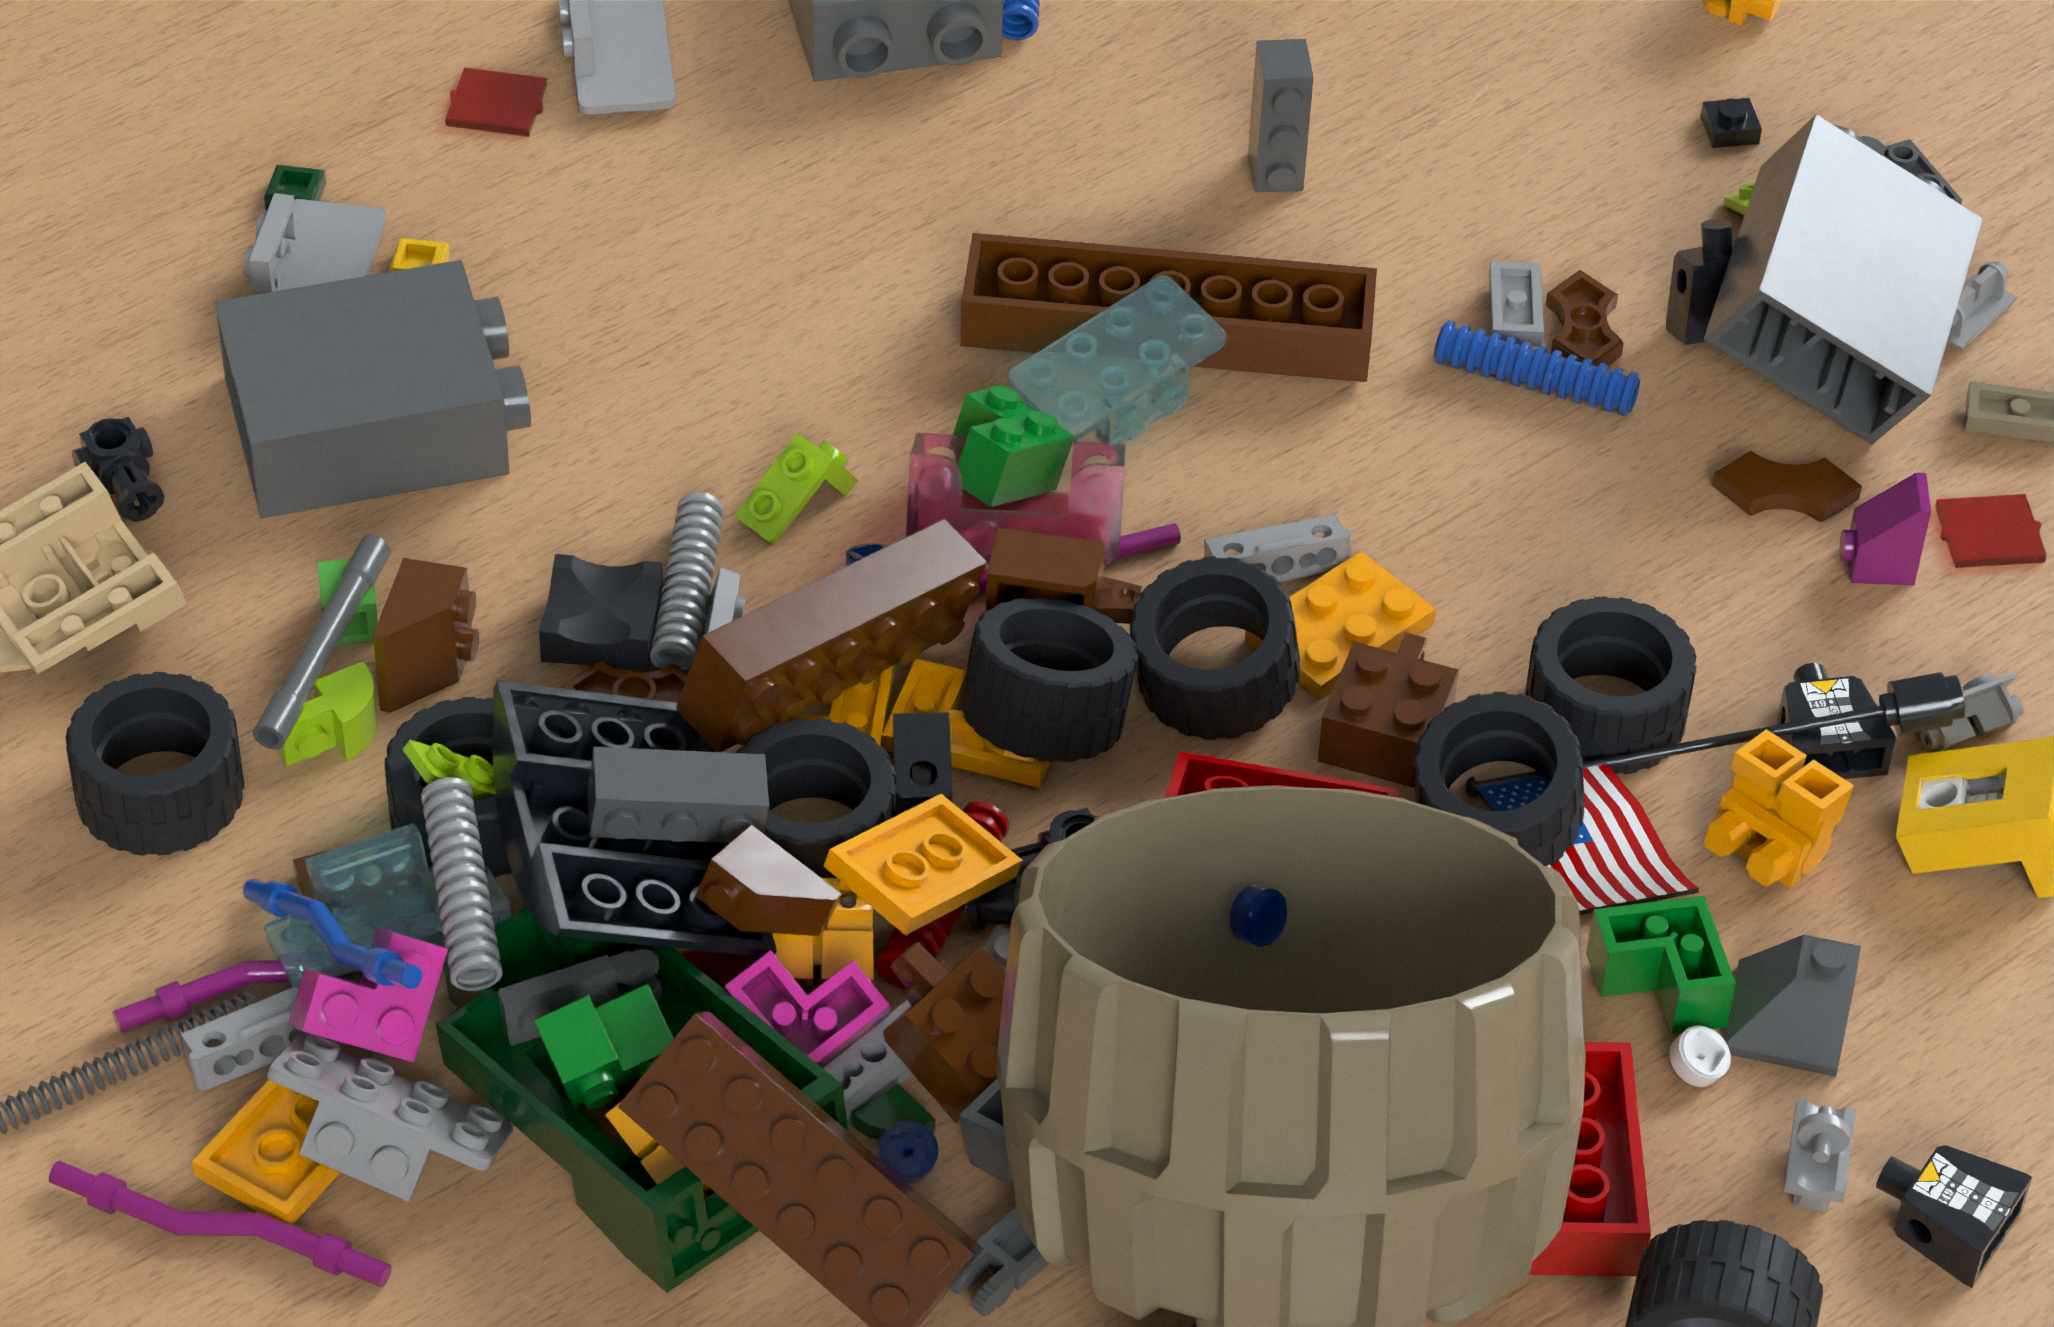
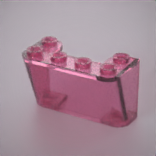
[906,433,1126,567]

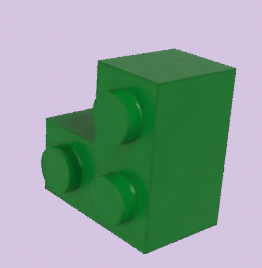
[948,385,1075,507]
[1586,896,1736,1034]
[534,984,674,1110]

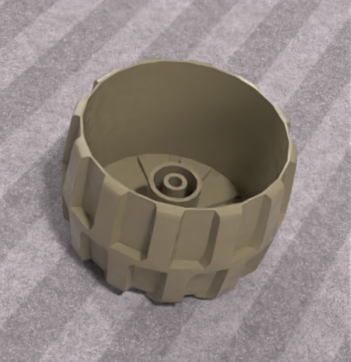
[996,785,1586,1327]

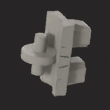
[1783,1099,1856,1212]

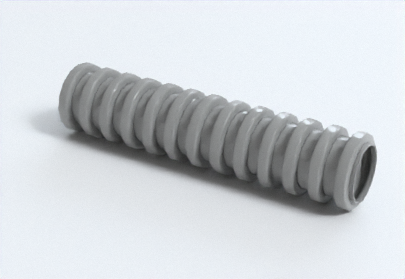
[650,492,724,673]
[421,777,503,991]

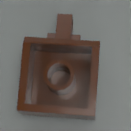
[986,527,1142,624]
[1318,633,1459,788]
[883,942,1006,1122]

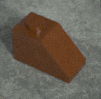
[695,825,842,936]

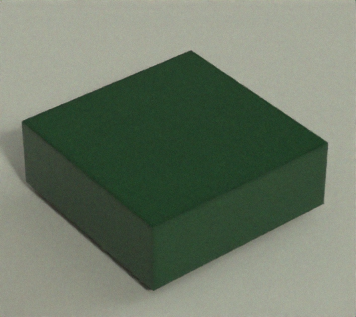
[264,165,326,210]

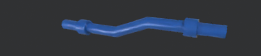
[243,879,422,989]

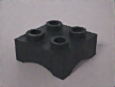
[539,554,663,670]

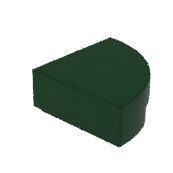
[852,1084,936,1141]

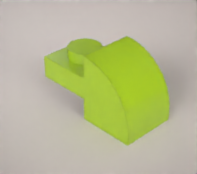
[277,661,378,767]

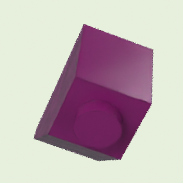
[1839,473,1932,585]

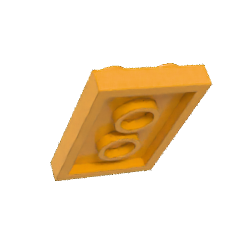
[1245,551,1436,700]
[824,794,1023,935]
[192,1079,340,1225]

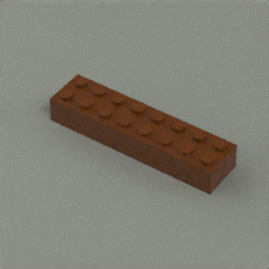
[960,233,1377,382]

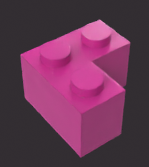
[288,927,448,1062]
[724,950,890,1068]

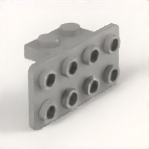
[558,0,676,115]
[243,193,387,295]
[267,1034,514,1202]

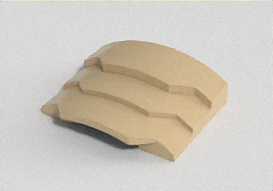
[0,462,187,674]

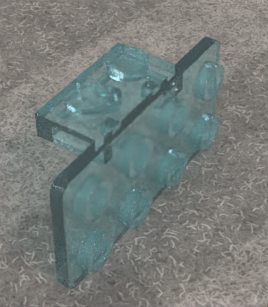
[1008,275,1227,450]
[264,823,512,988]

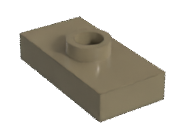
[1965,381,2054,443]

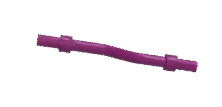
[113,914,444,1033]
[49,1161,392,1287]

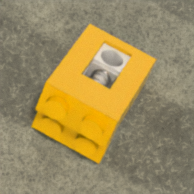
[1896,736,2054,898]

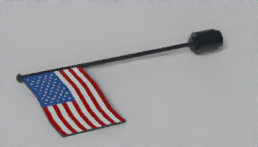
[1464,672,1965,915]

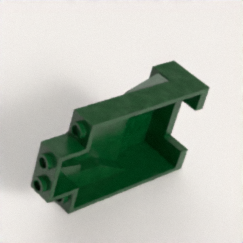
[435,906,848,1293]

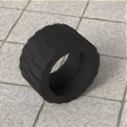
[1130,556,1301,740]
[1525,596,1697,774]
[961,597,1138,762]
[65,672,244,856]
[1413,692,1584,866]
[384,696,512,880]
[736,718,896,878]
[1625,1220,1823,1327]

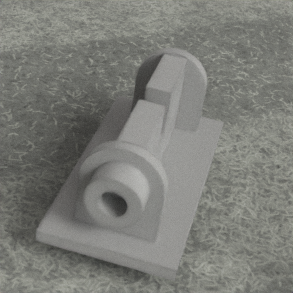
[1947,262,2017,351]
[1920,672,2023,752]

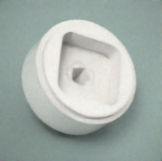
[1670,1026,1731,1087]

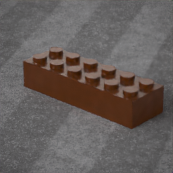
[675,519,987,752]
[617,1012,984,1327]

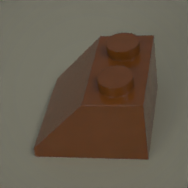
[373,558,479,712]

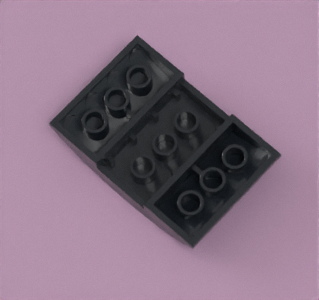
[492,680,777,957]

